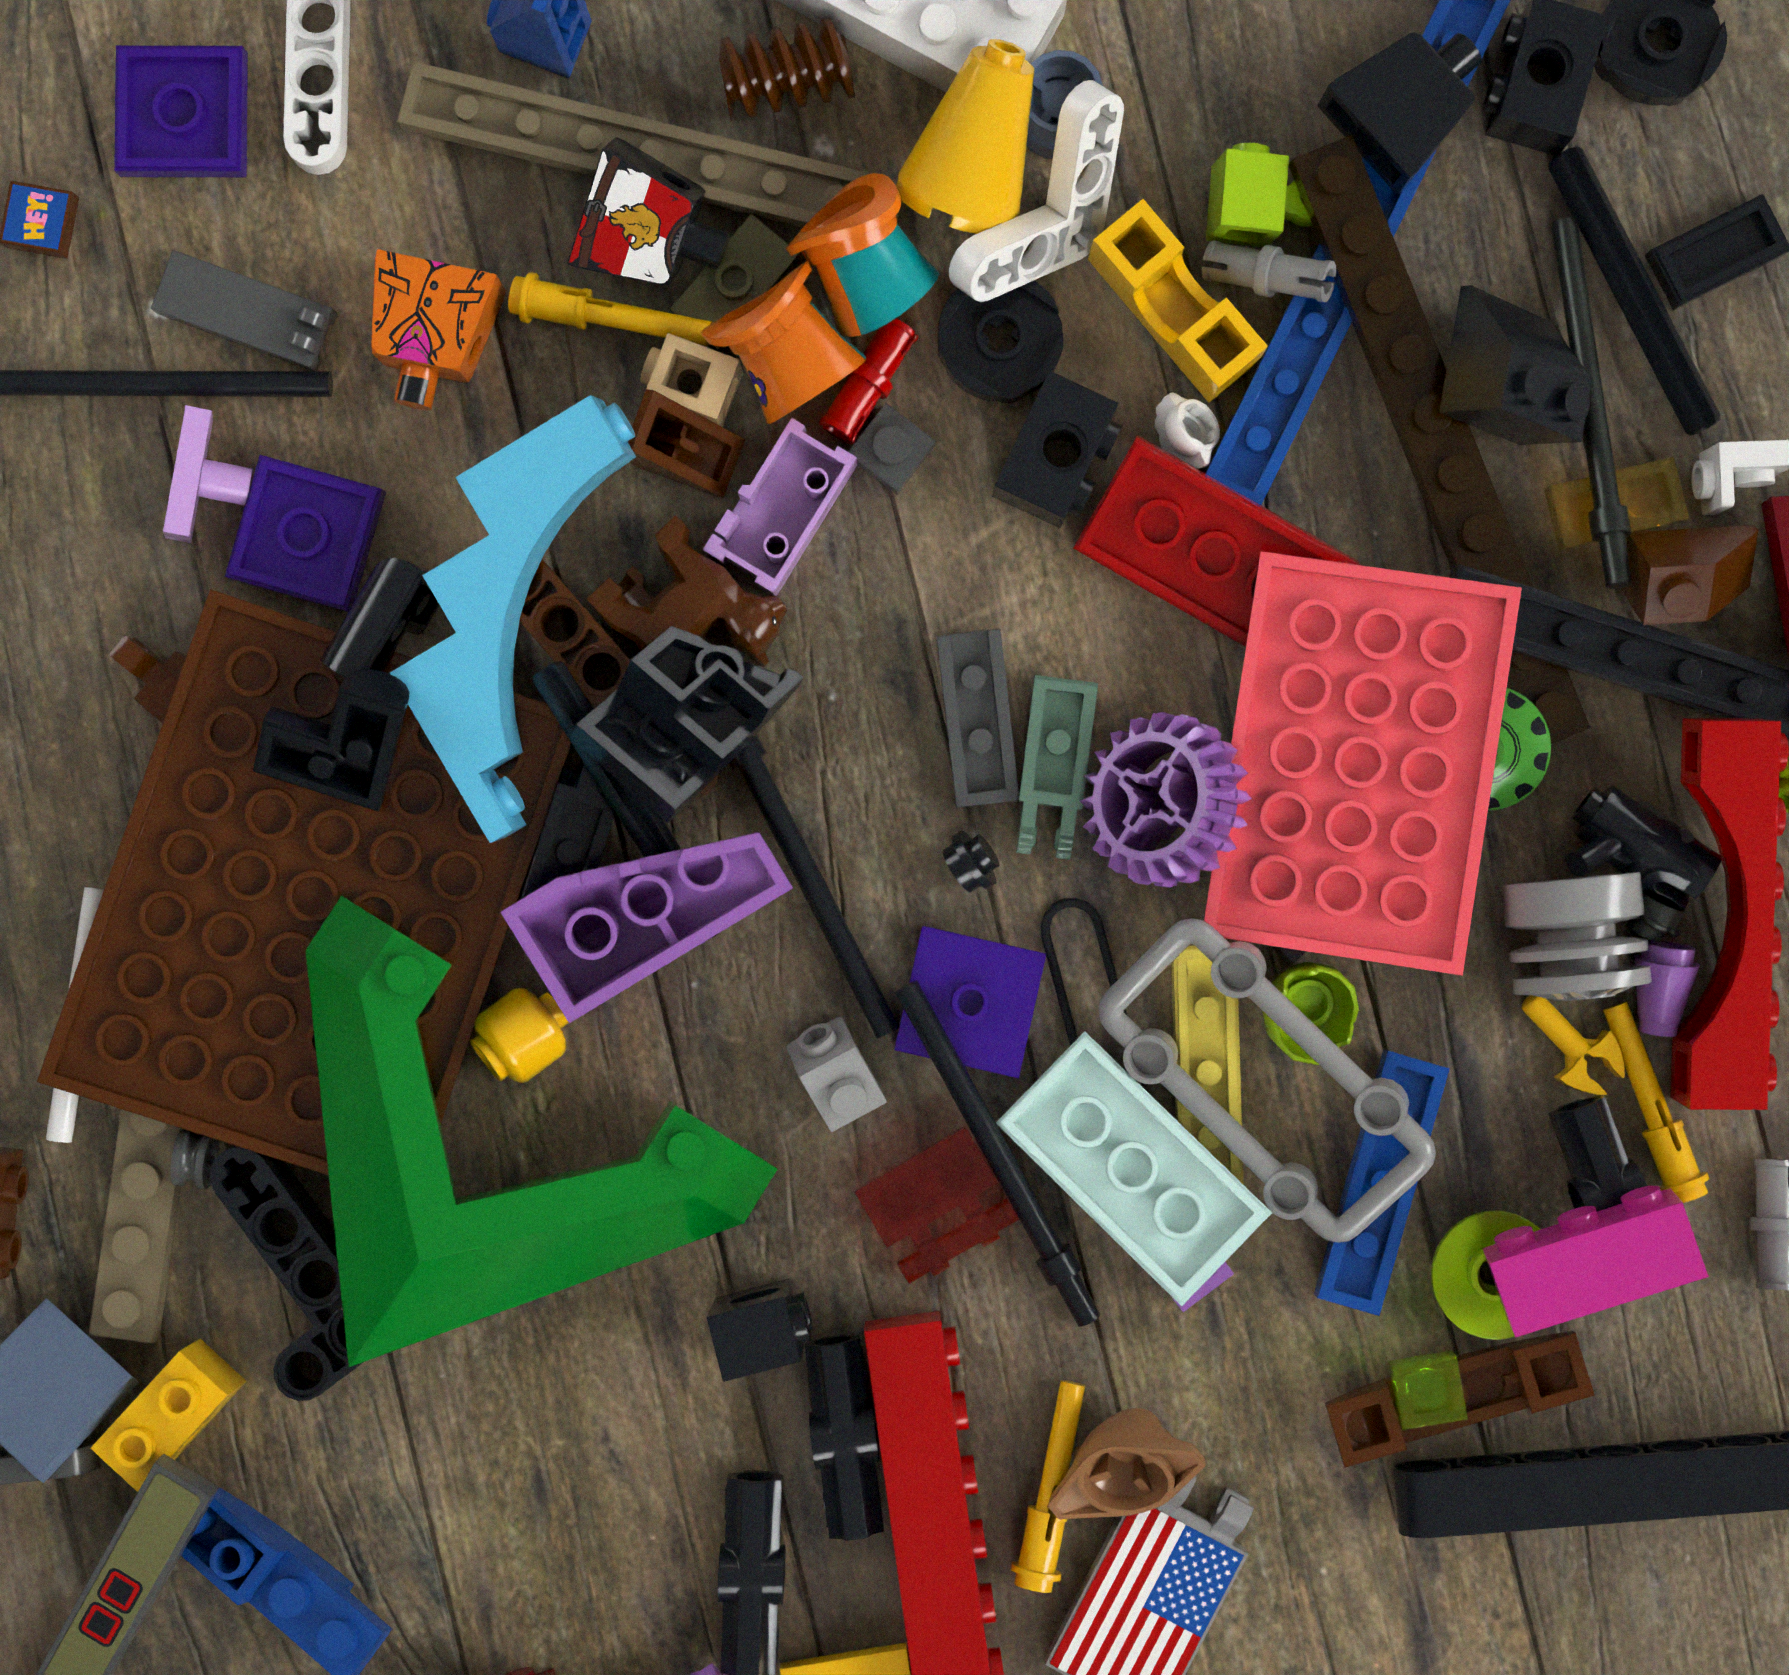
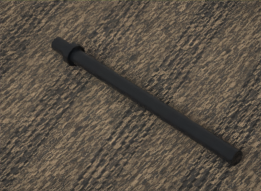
[0,370,333,397]

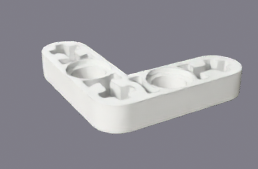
[949,80,1124,302]

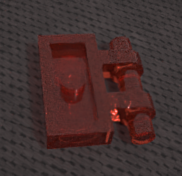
[855,1125,1019,1284]

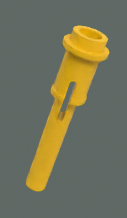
[508,272,713,347]
[1603,1001,1710,1203]
[1010,1380,1085,1593]

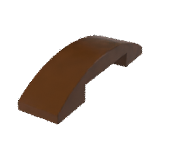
[1325,1331,1595,1468]

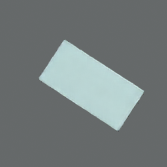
[996,1031,1272,1306]

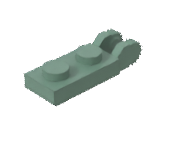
[1016,675,1098,860]

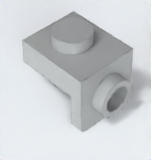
[786,1017,887,1133]

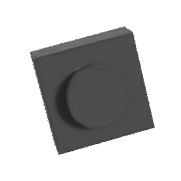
[848,403,936,495]

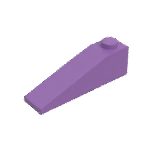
[501,832,793,1023]

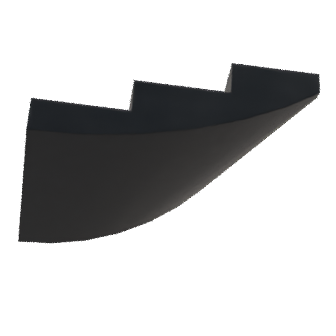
[570,626,804,823]

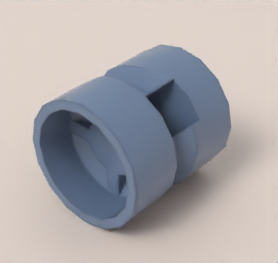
[1027,50,1103,159]

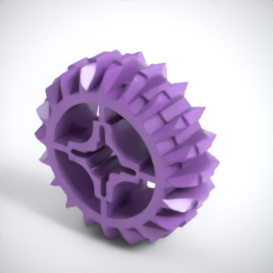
[1079,712,1252,888]

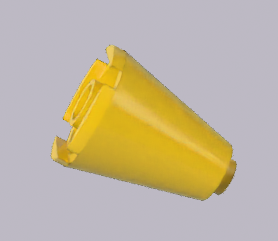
[896,39,1034,234]

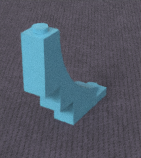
[390,395,636,843]

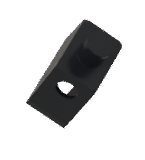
[1317,32,1482,195]

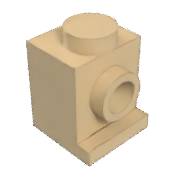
[640,333,743,427]

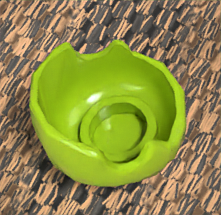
[1262,962,1359,1065]

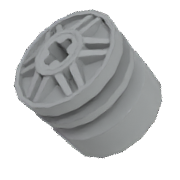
[1501,872,1652,1001]

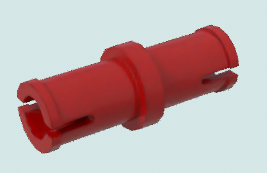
[819,318,919,444]

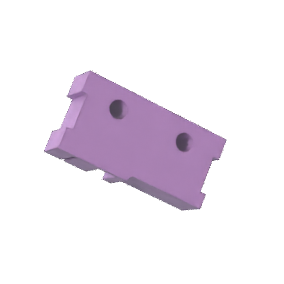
[703,418,857,596]

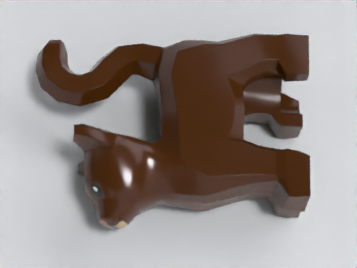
[586,515,787,667]

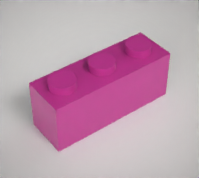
[1482,1186,1709,1338]

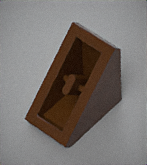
[628,389,746,498]

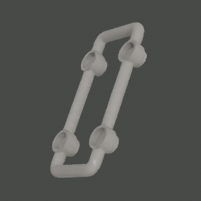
[1098,918,1436,1243]

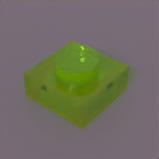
[1388,1350,1468,1430]

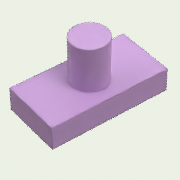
[163,405,253,543]

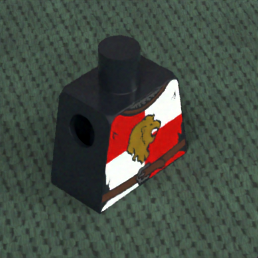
[567,137,730,285]

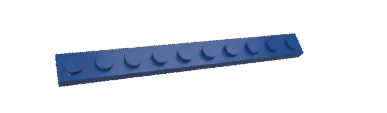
[1205,0,1510,505]

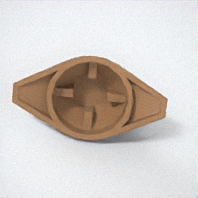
[1047,1408,1206,1520]

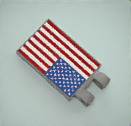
[1044,1476,1254,1675]

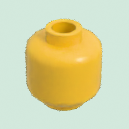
[470,988,569,1083]

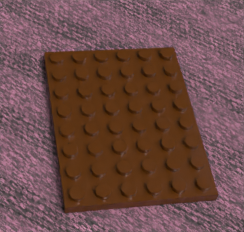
[37,589,572,1175]

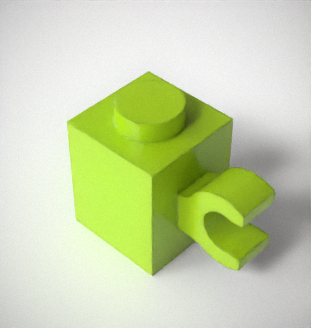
[1206,143,1313,247]

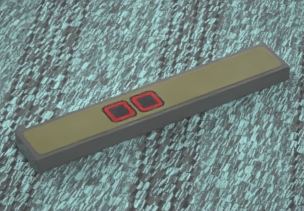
[36,1454,220,1675]

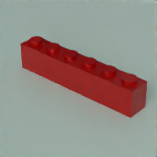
[864,1311,1004,1675]

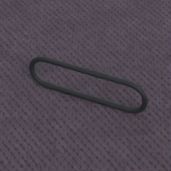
[1041,898,1144,1088]

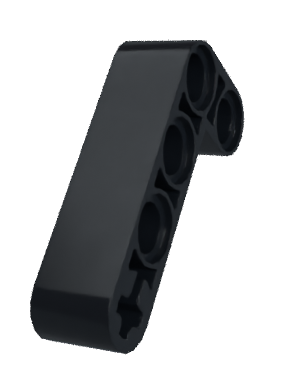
[210,1146,364,1401]

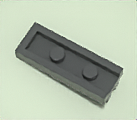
[150,250,338,371]
[936,628,1019,808]

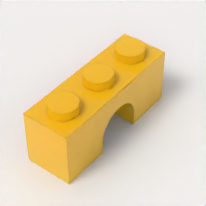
[1087,199,1268,403]

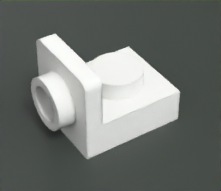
[1692,440,1789,515]

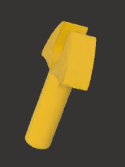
[1521,995,1625,1095]

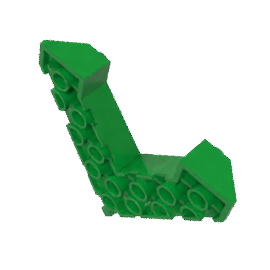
[306,896,778,1367]

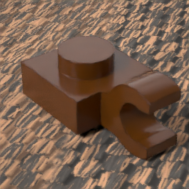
[109,635,186,724]

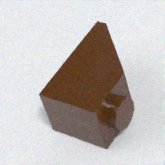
[1621,524,1759,625]

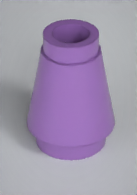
[1634,940,1700,1037]

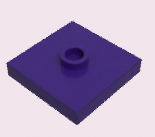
[114,45,248,178]
[224,455,386,612]
[894,926,1046,1078]

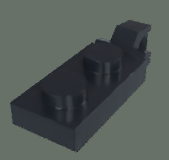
[518,757,616,901]

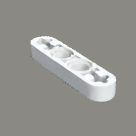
[283,0,351,175]

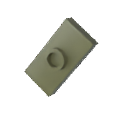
[670,213,800,352]

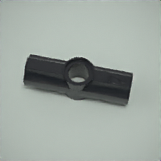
[1548,1095,1647,1211]
[805,1335,884,1541]
[718,1470,786,1675]

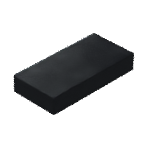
[1645,194,1789,311]

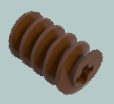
[719,18,855,121]

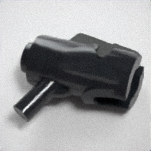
[1566,785,1722,911]

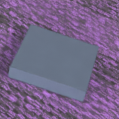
[0,1298,139,1483]

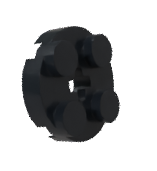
[1594,0,1727,106]
[938,280,1064,403]

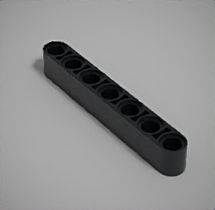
[1393,1431,1789,1538]

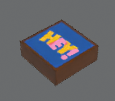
[0,181,79,259]

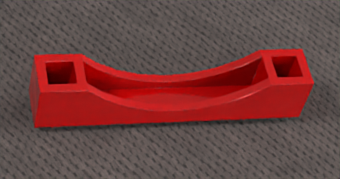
[1670,718,1789,1110]

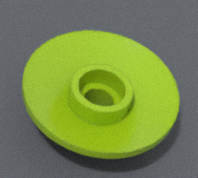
[1431,1210,1541,1340]

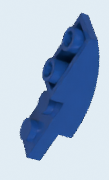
[181,1486,392,1675]

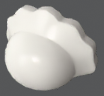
[1154,392,1220,469]

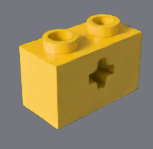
[90,1338,247,1492]

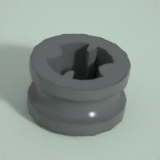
[170,1129,219,1190]

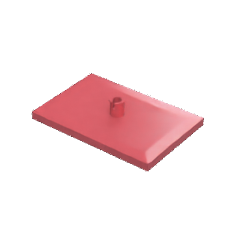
[1204,552,1522,976]

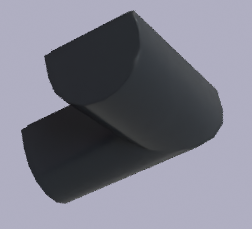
[320,557,439,678]
[253,669,410,812]

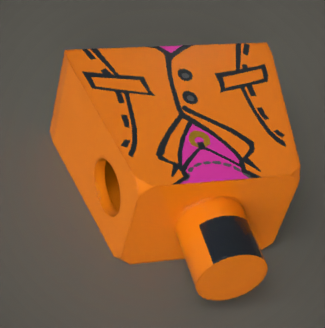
[371,249,506,411]

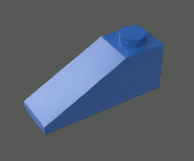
[487,0,592,79]

